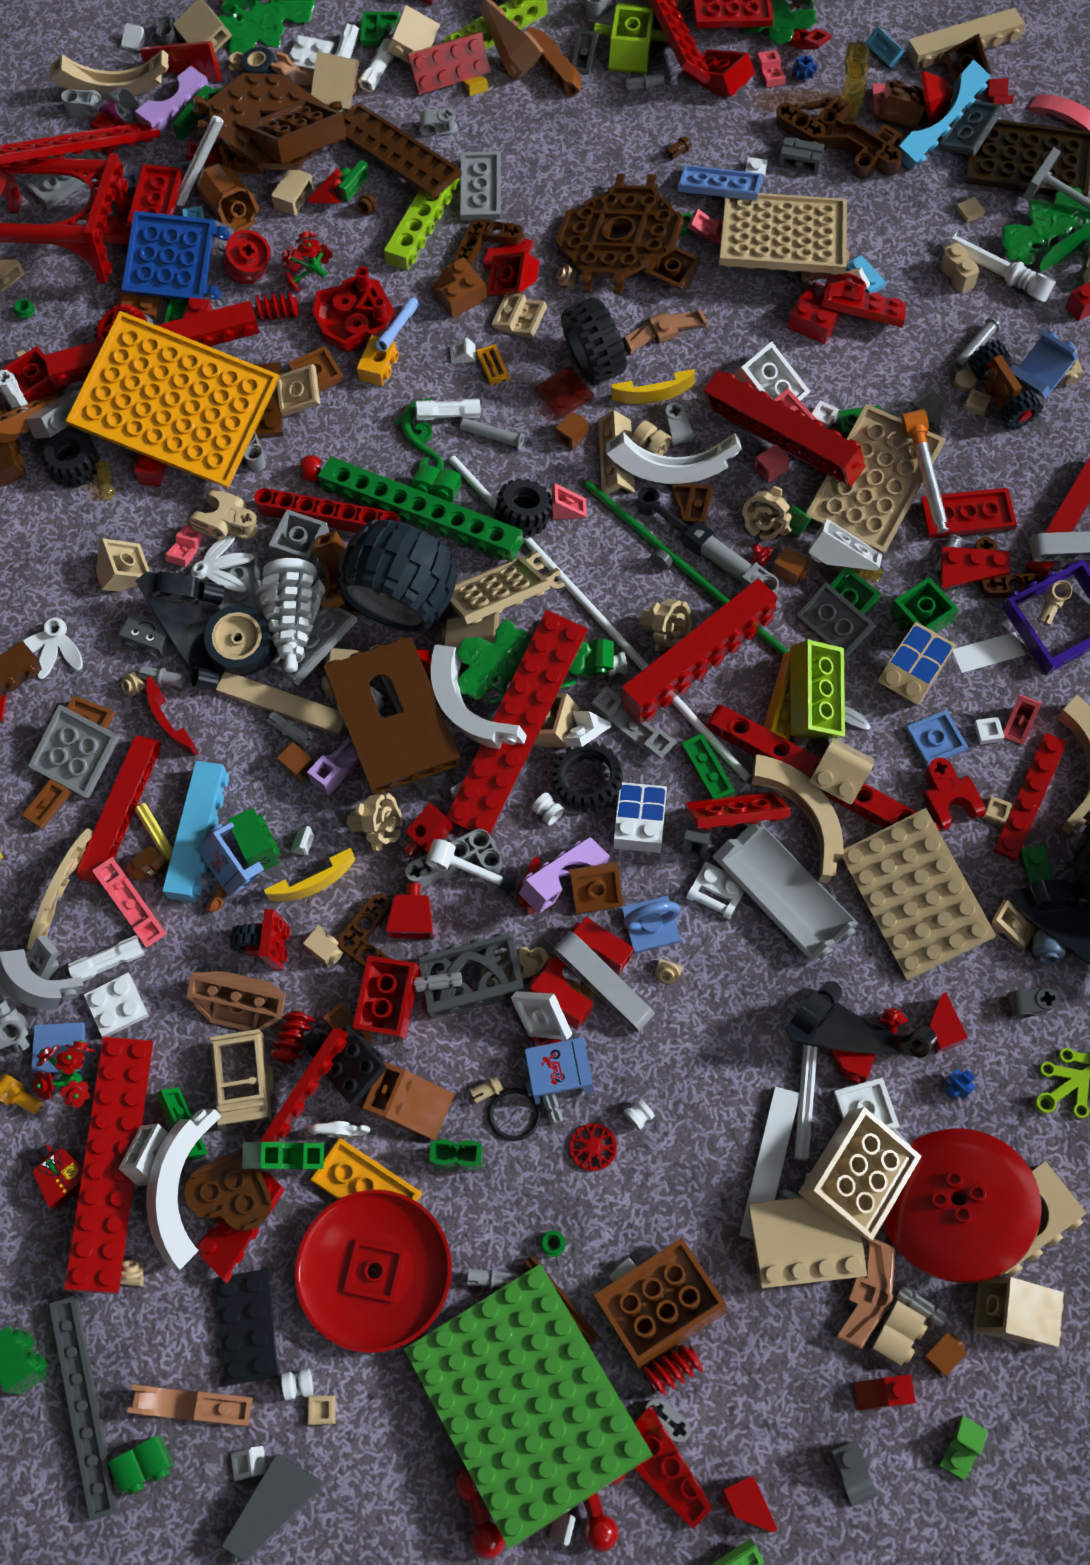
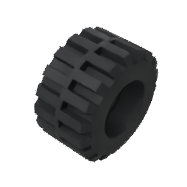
[40,428,101,488]
[494,478,552,538]

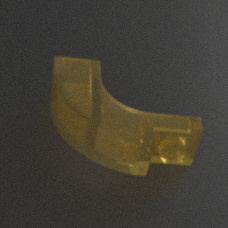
[842,43,869,121]

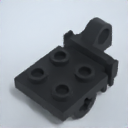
[305,1025,387,1106]

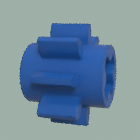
[792,55,817,81]
[944,1068,976,1100]

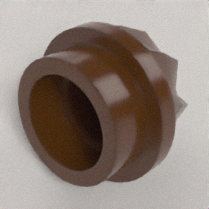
[356,194,377,215]

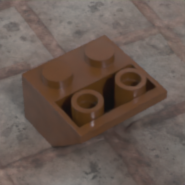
[879,79,926,129]

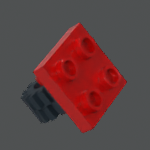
[230,909,290,970]

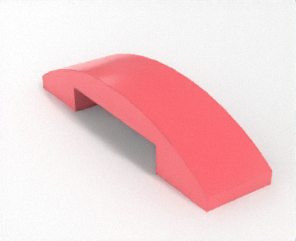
[1028,94,1090,131]
[92,857,167,948]

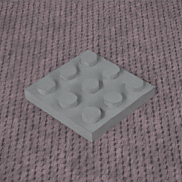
[28,705,120,798]

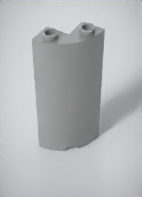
[712,822,859,961]

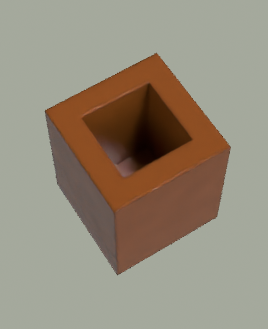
[556,411,589,451]
[772,547,809,586]
[277,742,315,783]
[922,1333,968,1378]

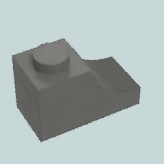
[682,821,712,860]
[828,1440,877,1507]

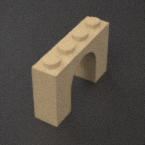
[999,1161,1087,1277]

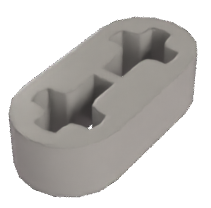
[645,1398,691,1443]

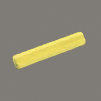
[135,803,173,863]

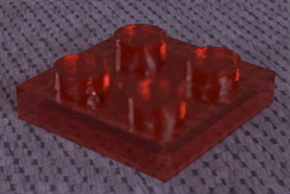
[535,366,594,419]

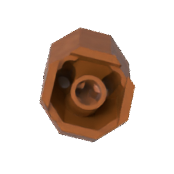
[196,163,259,231]

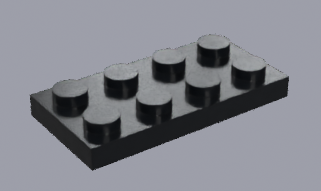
[215,1269,279,1387]

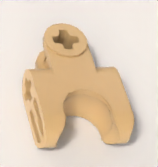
[189,488,258,540]

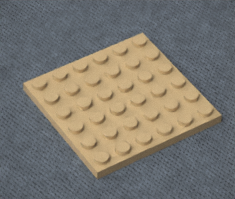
[719,193,847,275]

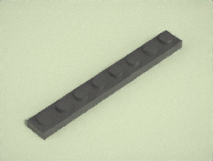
[49,1296,119,1521]

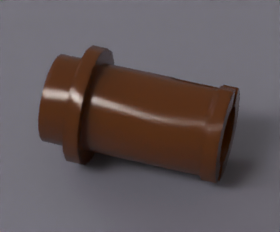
[665,136,691,160]

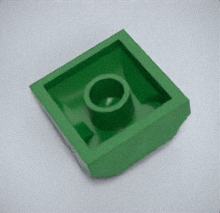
[830,567,882,615]

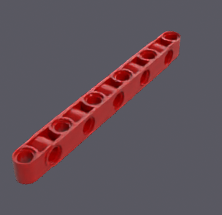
[705,705,940,831]

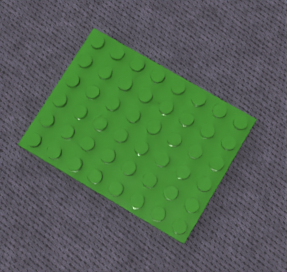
[404,1264,653,1549]

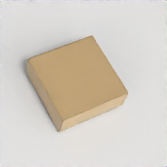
[956,197,985,223]
[963,389,992,416]
[982,796,1013,826]
[307,1395,336,1425]

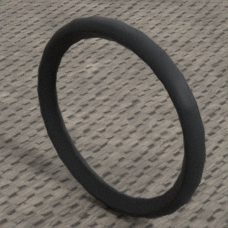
[488,1088,541,1141]

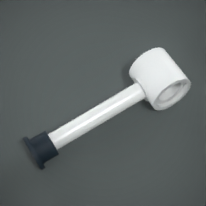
[425,839,516,895]

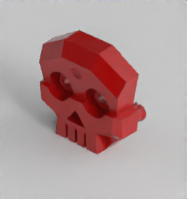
[312,266,395,352]

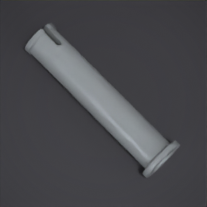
[952,317,1001,371]
[460,418,525,450]

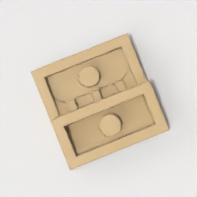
[492,293,547,339]

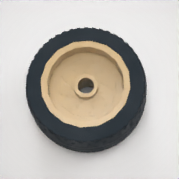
[204,605,275,676]

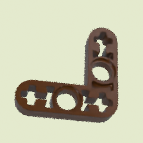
[454,219,525,267]
[975,537,1045,598]
[338,894,391,968]

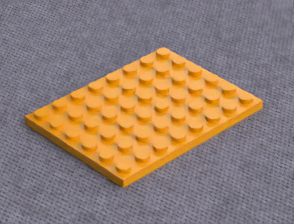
[66,311,279,489]

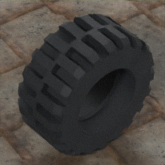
[561,297,627,385]

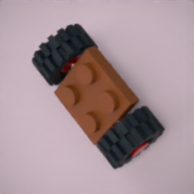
[968,340,1043,430]

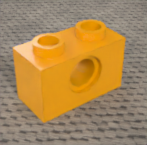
[357,335,399,387]

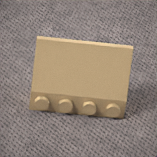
[798,1107,921,1241]
[748,1197,867,1288]

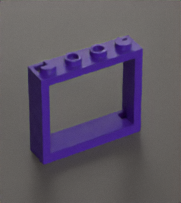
[1002,559,1090,675]

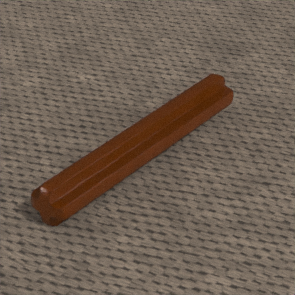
[523,1256,598,1345]

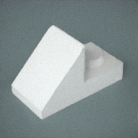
[563,711,612,747]

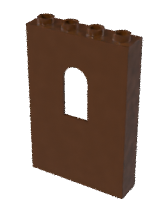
[324,637,460,795]

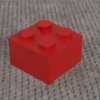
[2,346,67,403]

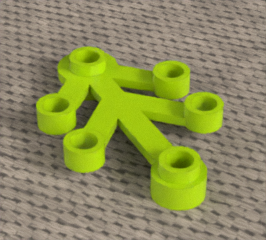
[1034,1048,1090,1120]

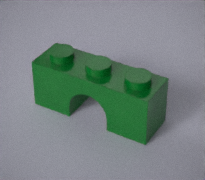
[242,1142,324,1169]

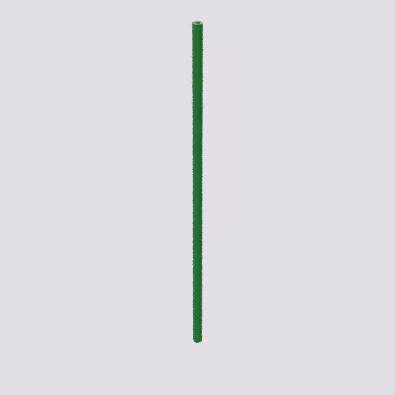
[583,480,789,657]

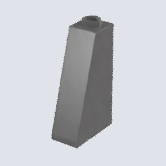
[222,1454,326,1563]

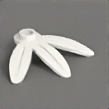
[191,534,254,593]
[23,618,83,679]

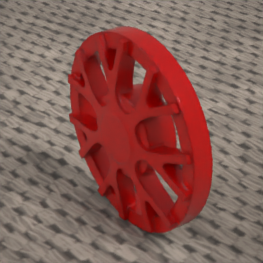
[570,1123,617,1172]

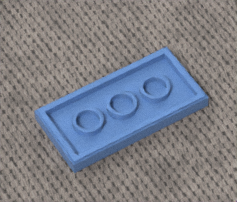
[677,165,763,201]

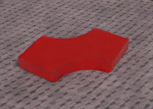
[483,238,533,269]

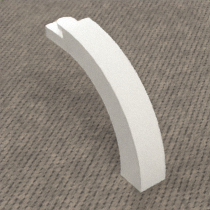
[606,432,742,484]
[431,645,527,749]
[146,1109,221,1270]

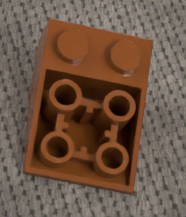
[363,1061,455,1141]

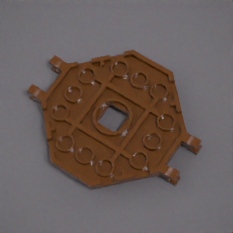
[193,73,347,170]
[555,174,683,295]

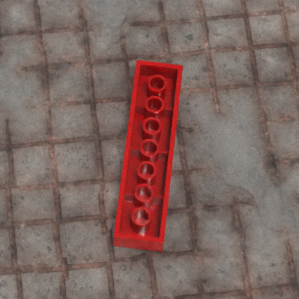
[703,370,866,488]
[621,578,777,726]

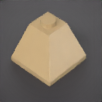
[96,538,150,592]

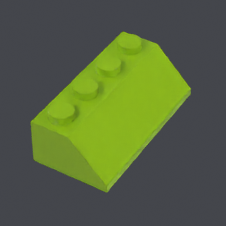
[790,639,845,739]

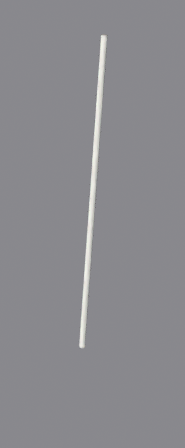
[449,456,752,782]

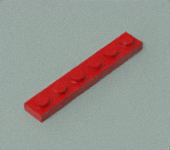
[993,733,1067,862]
[259,1028,349,1142]

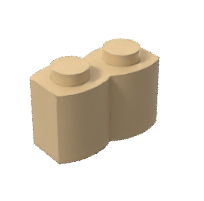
[941,243,979,293]
[870,1300,927,1367]

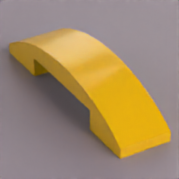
[611,369,695,404]
[264,848,355,902]

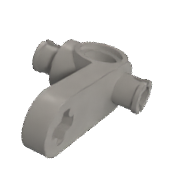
[0,998,30,1053]

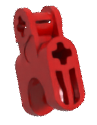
[923,757,986,832]

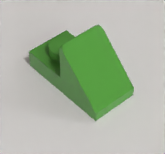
[938,1416,988,1481]

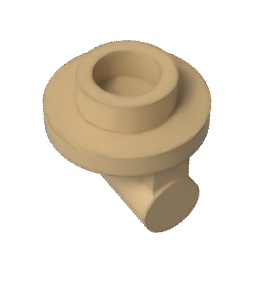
[556,265,576,289]
[121,672,147,696]
[655,958,683,984]
[120,1260,144,1287]

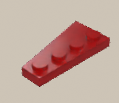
[140,41,222,83]
[195,1171,285,1283]
[634,1405,713,1530]

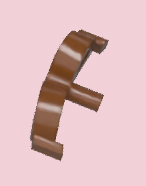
[204,880,227,912]

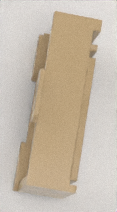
[210,1029,274,1131]

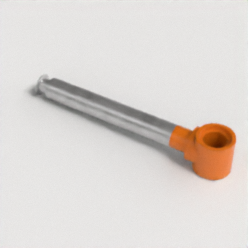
[901,409,949,534]

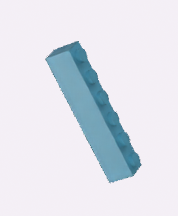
[163,761,229,903]

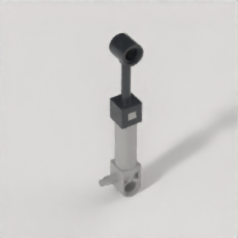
[637,486,779,595]

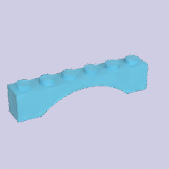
[898,60,991,169]

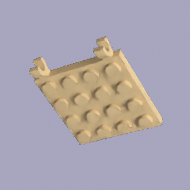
[449,550,565,624]

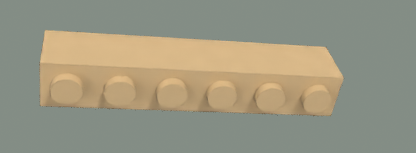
[906,8,1025,70]

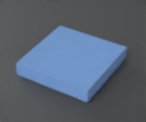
[904,709,969,768]
[31,1022,86,1075]

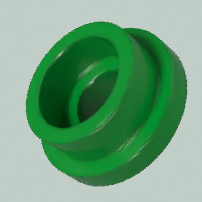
[14,299,35,319]
[540,1230,566,1257]

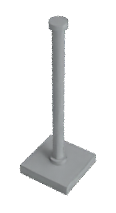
[1022,147,1090,210]

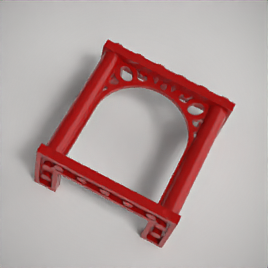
[0,153,132,283]

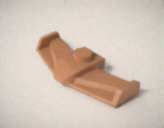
[623,309,707,354]
[835,1239,896,1349]

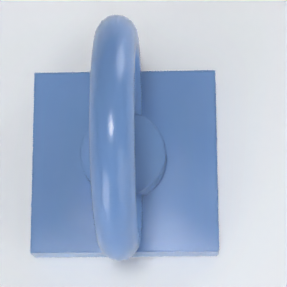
[622,896,681,954]

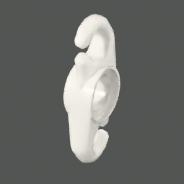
[307,1121,370,1138]

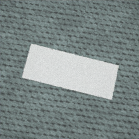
[953,632,1025,673]

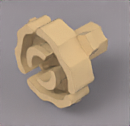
[742,486,792,540]
[639,598,692,652]
[347,793,403,851]

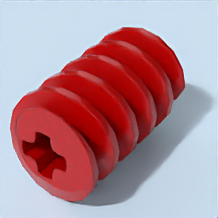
[255,292,299,321]
[270,1010,315,1066]
[642,1343,704,1396]

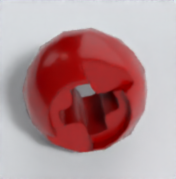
[300,455,323,482]

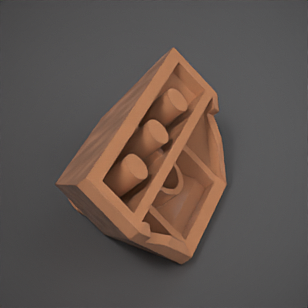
[187,971,286,1031]

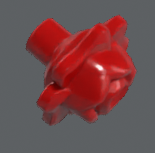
[749,543,773,566]
[877,1007,908,1034]

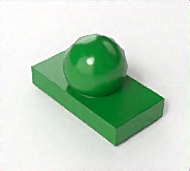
[338,160,369,202]

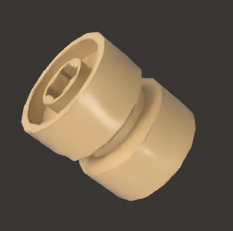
[631,420,672,456]

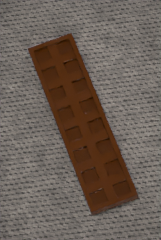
[343,102,462,199]

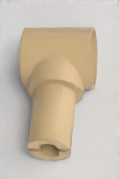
[1037,580,1072,626]

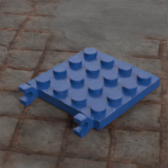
[122,211,230,301]

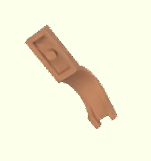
[271,51,360,97]
[127,1384,253,1426]

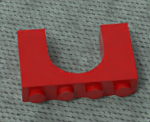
[528,917,634,1030]

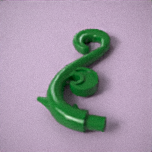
[395,397,445,470]

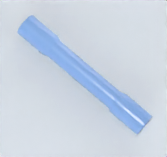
[376,298,419,352]

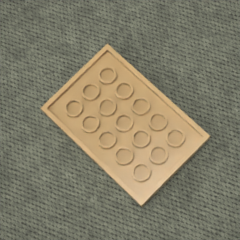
[806,404,946,555]
[842,808,996,981]

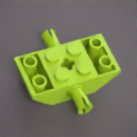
[594,2,669,74]

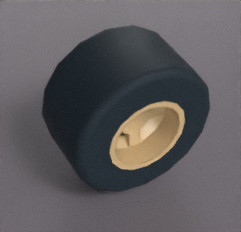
[241,47,277,74]

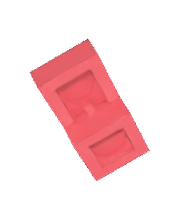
[757,50,786,88]
[687,209,723,245]
[165,524,205,567]

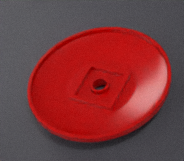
[884,1128,1041,1283]
[295,1190,452,1353]

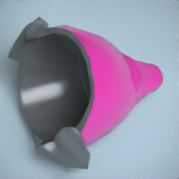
[100,87,140,121]

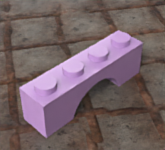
[135,66,209,132]
[307,714,385,796]
[519,837,610,914]

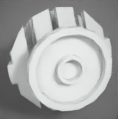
[254,558,325,673]

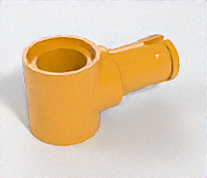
[0,1073,42,1114]

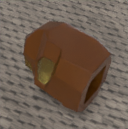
[125,846,169,881]

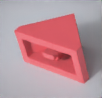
[552,483,587,520]
[1003,694,1042,745]

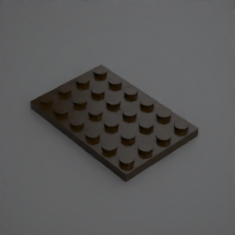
[965,119,1090,197]

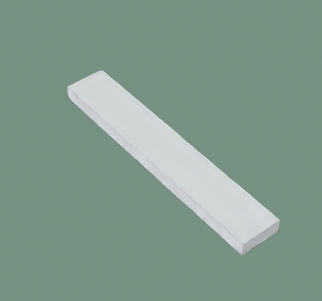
[739,1086,800,1240]

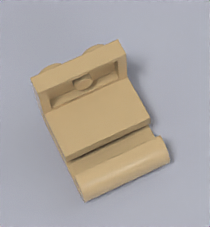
[809,737,875,805]

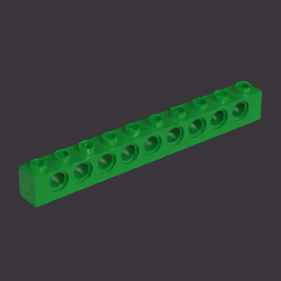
[318,456,524,562]

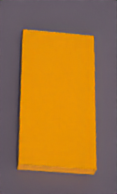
[310,1137,423,1202]

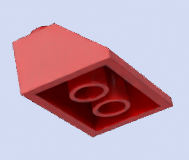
[352,955,420,1040]

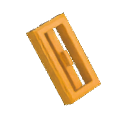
[476,344,510,386]

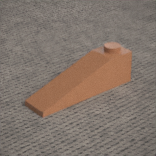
[479,0,544,81]

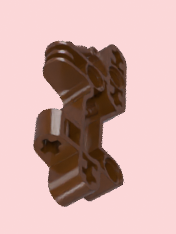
[776,95,902,179]

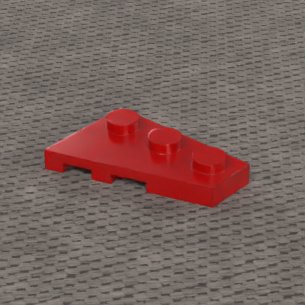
[940,546,1010,591]

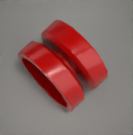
[222,230,271,284]

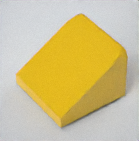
[463,75,488,96]

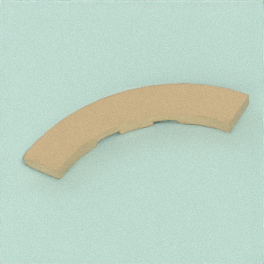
[27,828,94,950]

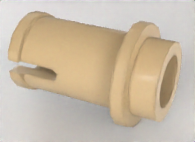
[470,1076,503,1104]

